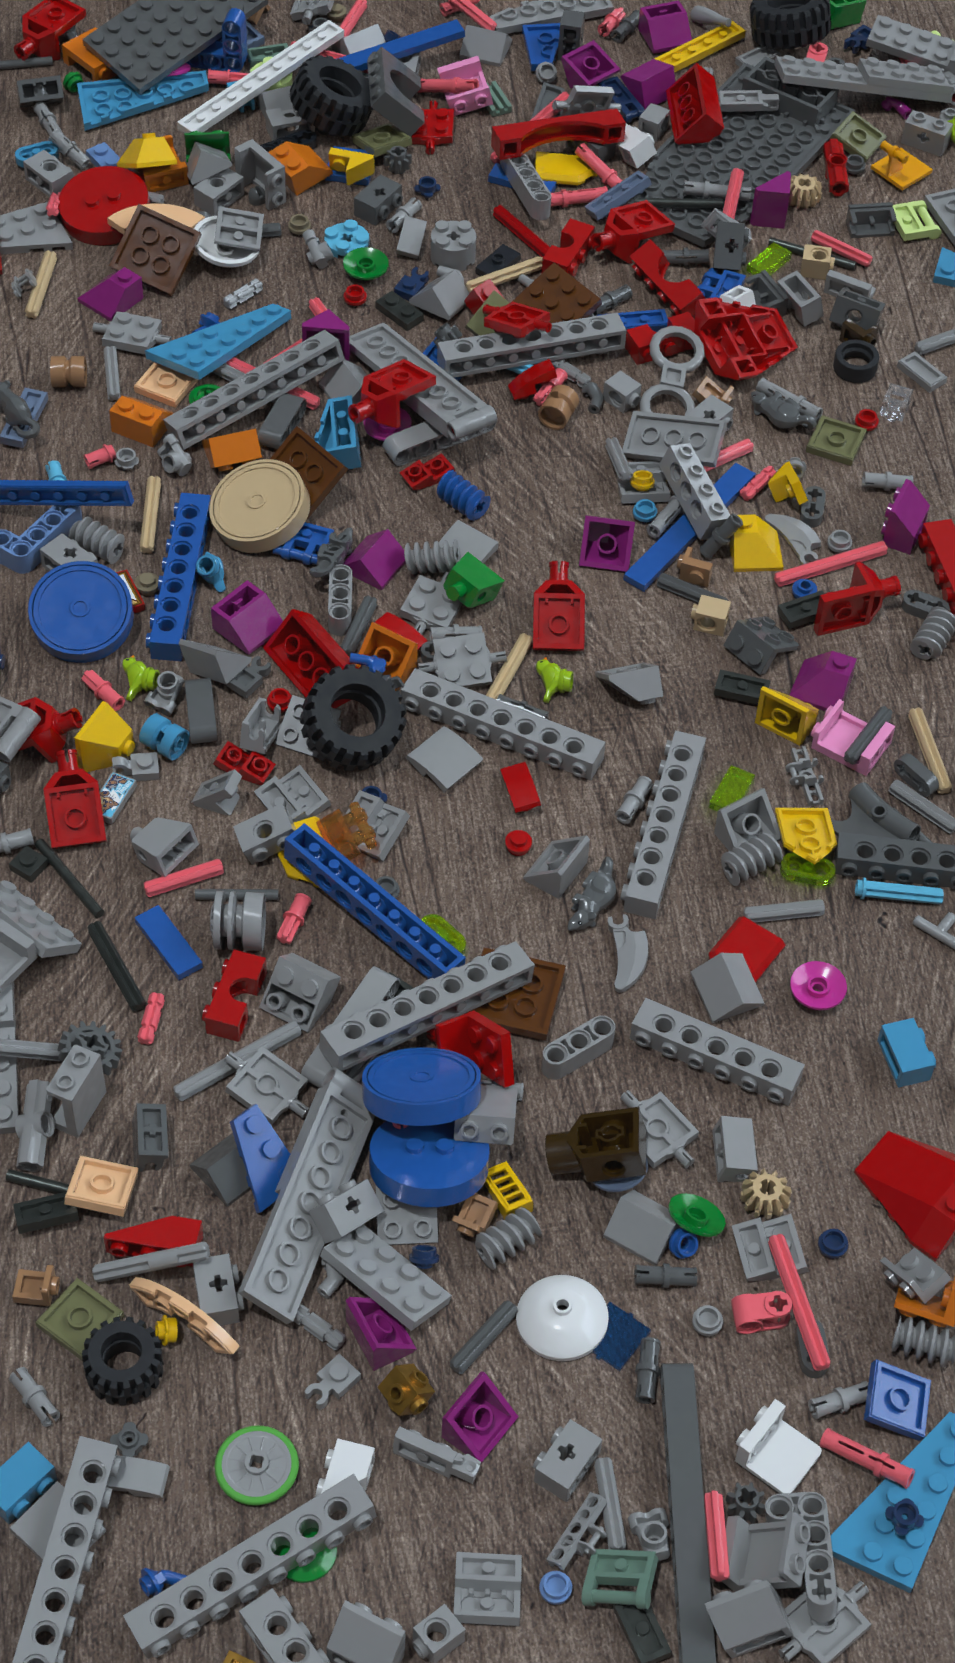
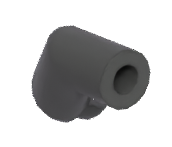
[582,382,604,414]

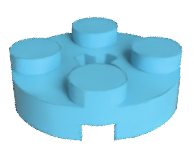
[324,219,369,258]

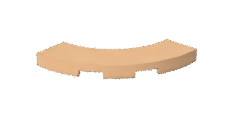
[107,203,205,234]
[129,1277,240,1354]

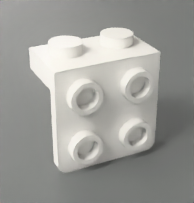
[735,1399,821,1494]

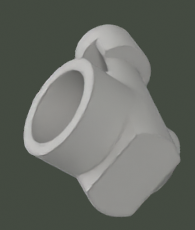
[302,229,334,269]
[157,433,192,476]
[143,671,185,716]
[628,1508,670,1561]

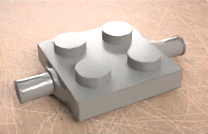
[290,0,335,25]
[552,85,621,117]
[93,311,172,355]
[399,572,463,634]
[418,632,507,688]
[224,1046,310,1125]
[620,1090,699,1169]
[778,1581,871,1663]

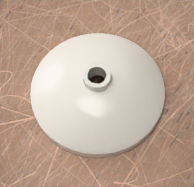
[194,216,259,268]
[516,1275,608,1361]

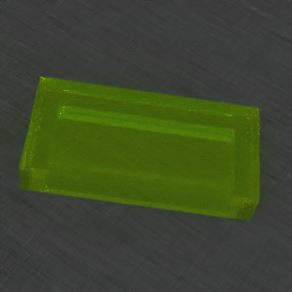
[746,242,792,276]
[709,765,755,811]

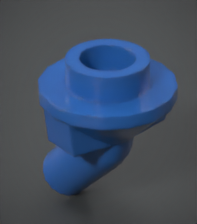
[192,312,220,333]
[349,653,386,673]
[139,1568,187,1597]

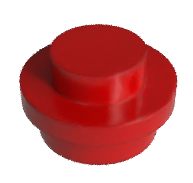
[344,285,367,306]
[855,409,879,431]
[267,688,292,713]
[505,830,532,856]

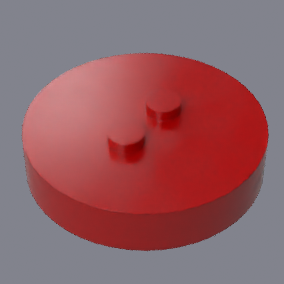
[58,166,150,246]

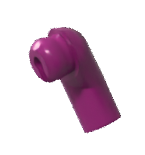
[881,96,912,119]

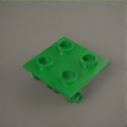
[184,130,231,163]

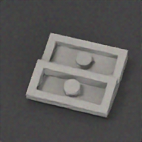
[214,206,264,251]
[616,461,670,504]
[439,520,498,573]
[406,726,484,793]
[254,765,331,822]
[333,790,410,861]
[732,1214,809,1281]
[10,1481,106,1578]
[453,1552,522,1626]

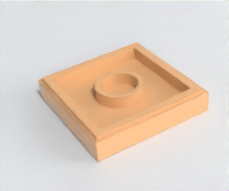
[134,362,198,408]
[64,1156,139,1217]

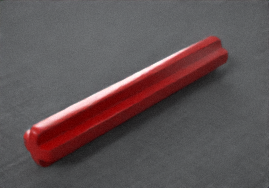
[493,205,550,257]

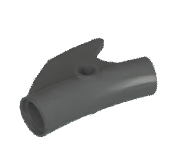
[831,782,921,841]

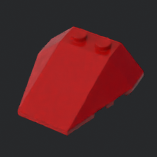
[694,297,798,380]
[854,1131,955,1262]

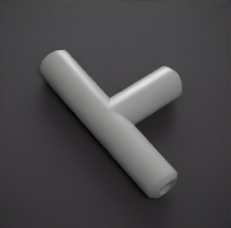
[913,912,955,950]

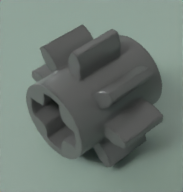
[384,146,412,174]
[433,323,463,346]
[725,1482,765,1524]

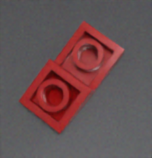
[508,359,557,400]
[399,453,455,490]
[374,612,428,651]
[213,741,276,785]
[500,762,541,813]

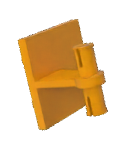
[870,140,933,191]

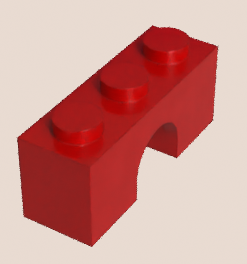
[541,218,595,277]
[625,312,695,365]
[202,950,267,1042]

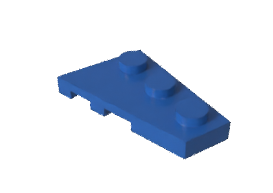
[522,23,560,71]

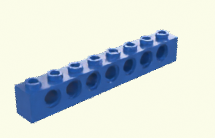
[146,493,211,662]
[284,823,466,979]

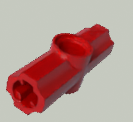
[823,139,849,196]

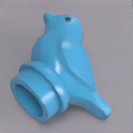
[196,552,226,593]

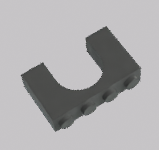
[367,46,425,137]

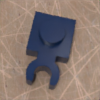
[843,24,872,54]
[394,267,429,301]

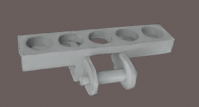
[785,746,824,806]
[546,1492,607,1570]

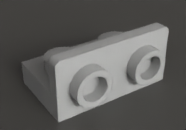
[880,1248,951,1304]

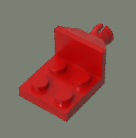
[13,0,86,61]
[591,200,675,264]
[348,359,436,428]
[532,561,585,651]
[813,561,901,636]
[17,697,83,763]
[43,749,107,849]
[426,1011,514,1088]

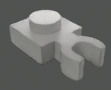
[305,1354,361,1410]

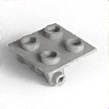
[274,695,342,758]
[375,1184,438,1245]

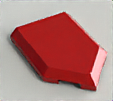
[708,916,786,983]

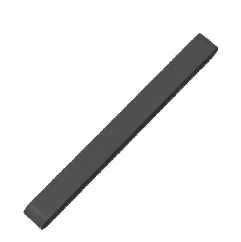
[660,1363,716,1663]

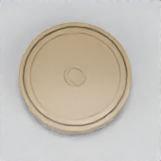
[209,459,310,553]

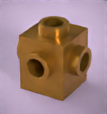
[377,1363,435,1416]

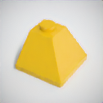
[117,133,177,168]
[729,514,784,572]
[755,686,819,746]
[74,701,135,772]

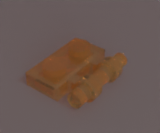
[316,802,377,860]

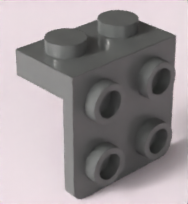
[723,616,799,675]

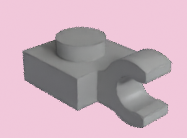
[112,752,159,781]

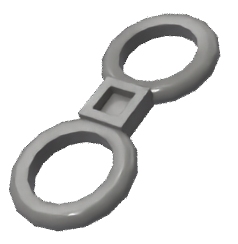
[640,326,705,415]

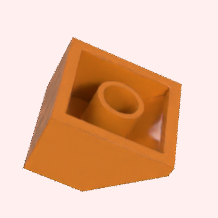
[268,141,333,196]
[109,396,174,447]
[201,429,262,472]

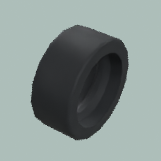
[833,340,880,383]

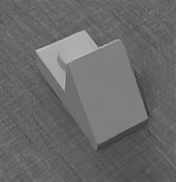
[191,769,242,815]

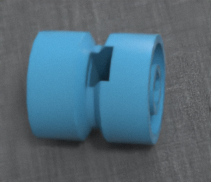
[139,713,190,761]

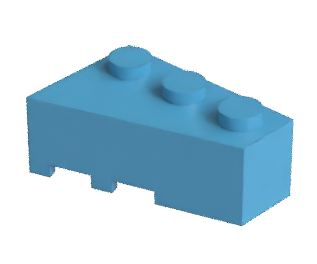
[314,395,361,469]

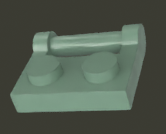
[582,1549,658,1609]

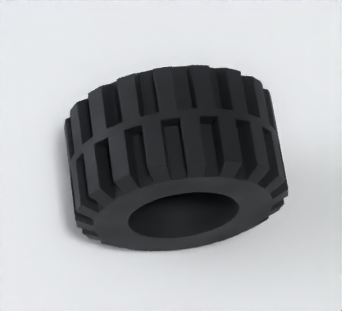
[82,1317,164,1405]

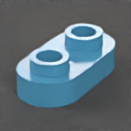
[15,141,59,168]

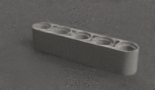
[500,154,552,220]
[383,421,497,466]
[301,966,400,1088]

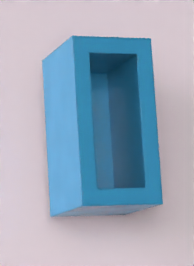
[877,1018,936,1088]
[0,1442,58,1524]

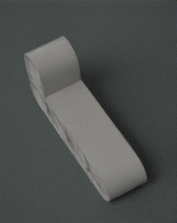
[765,1492,837,1623]

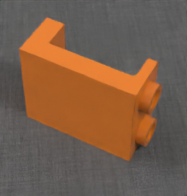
[62,27,117,81]
[129,135,189,192]

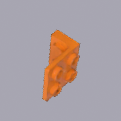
[894,1275,955,1327]

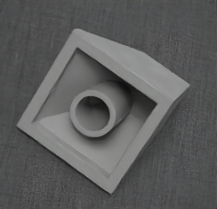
[595,662,663,704]

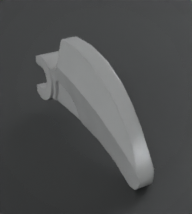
[765,514,821,566]
[608,914,648,993]

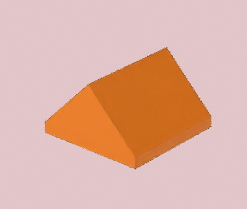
[356,622,418,691]

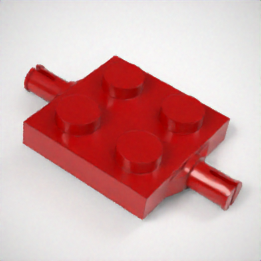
[411,100,455,155]
[482,302,552,338]

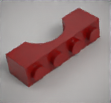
[629,239,705,317]

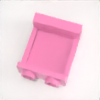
[437,56,493,116]
[811,699,895,776]

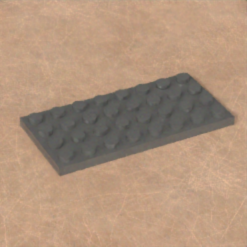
[82,0,268,95]

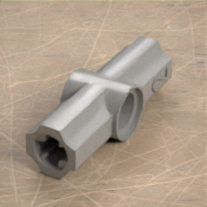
[15,1079,55,1172]

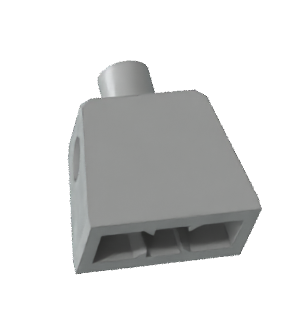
[130,817,199,877]

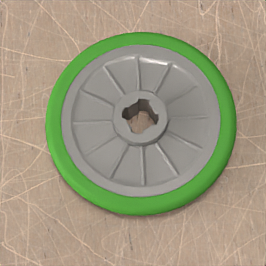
[215,1426,299,1505]

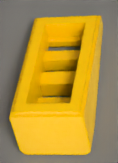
[484,1161,534,1220]

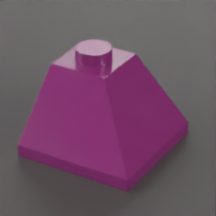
[78,267,143,322]
[579,515,635,572]
[789,651,857,711]

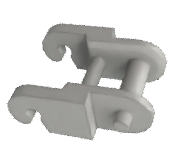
[11,268,37,298]

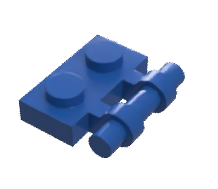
[698,268,746,299]
[273,522,334,566]

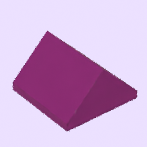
[561,40,620,88]
[620,59,675,110]
[750,171,791,229]
[302,309,350,362]
[343,529,406,591]
[346,1297,416,1371]
[441,1371,519,1463]

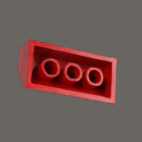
[666,63,724,144]
[263,609,359,708]

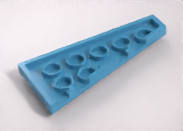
[77,70,209,131]
[145,304,291,380]
[831,1412,955,1593]

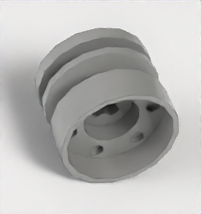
[210,891,266,951]

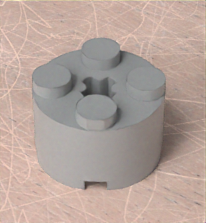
[430,220,476,272]

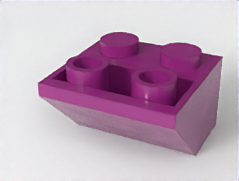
[638,0,692,54]
[881,479,930,555]
[211,580,283,655]

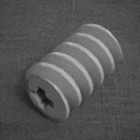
[69,516,125,564]
[404,540,460,575]
[910,606,955,660]
[721,833,783,886]
[475,1207,542,1270]
[891,1315,955,1368]

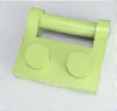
[893,200,942,241]

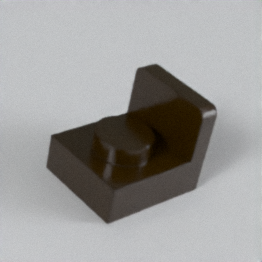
[839,319,879,346]

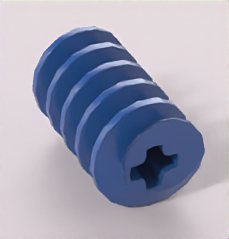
[437,470,491,520]

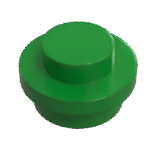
[63,72,84,93]

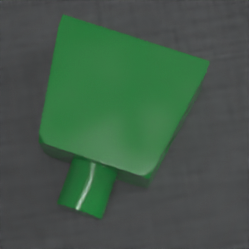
[443,552,505,608]

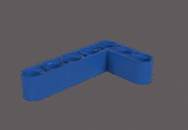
[186,8,248,72]

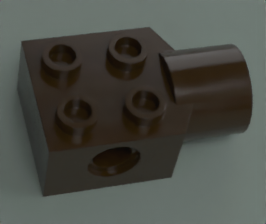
[545,1107,646,1182]

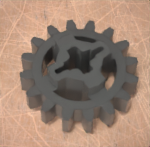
[57,1021,122,1075]

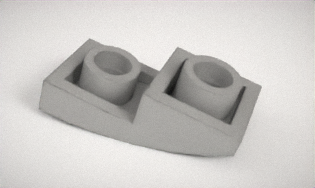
[396,216,427,259]
[95,1455,170,1498]

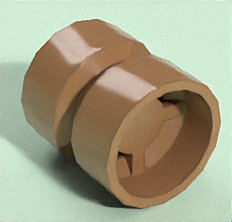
[50,356,87,387]
[538,385,579,430]

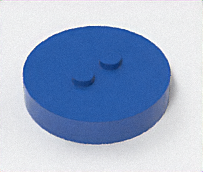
[28,561,134,663]
[362,1047,481,1126]
[369,1121,490,1207]

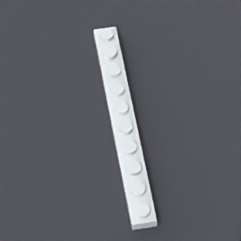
[177,20,344,133]

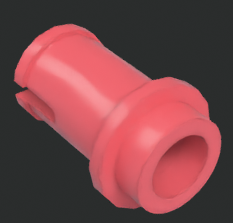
[83,444,116,469]

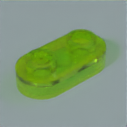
[780,853,836,886]
[421,914,466,955]

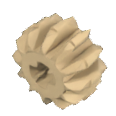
[789,173,822,210]
[740,1168,792,1221]

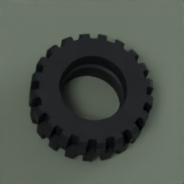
[750,0,831,50]
[289,55,374,137]
[300,664,406,771]

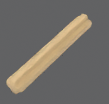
[25,250,57,319]
[466,257,543,293]
[140,476,161,554]
[486,633,533,700]
[908,707,952,794]

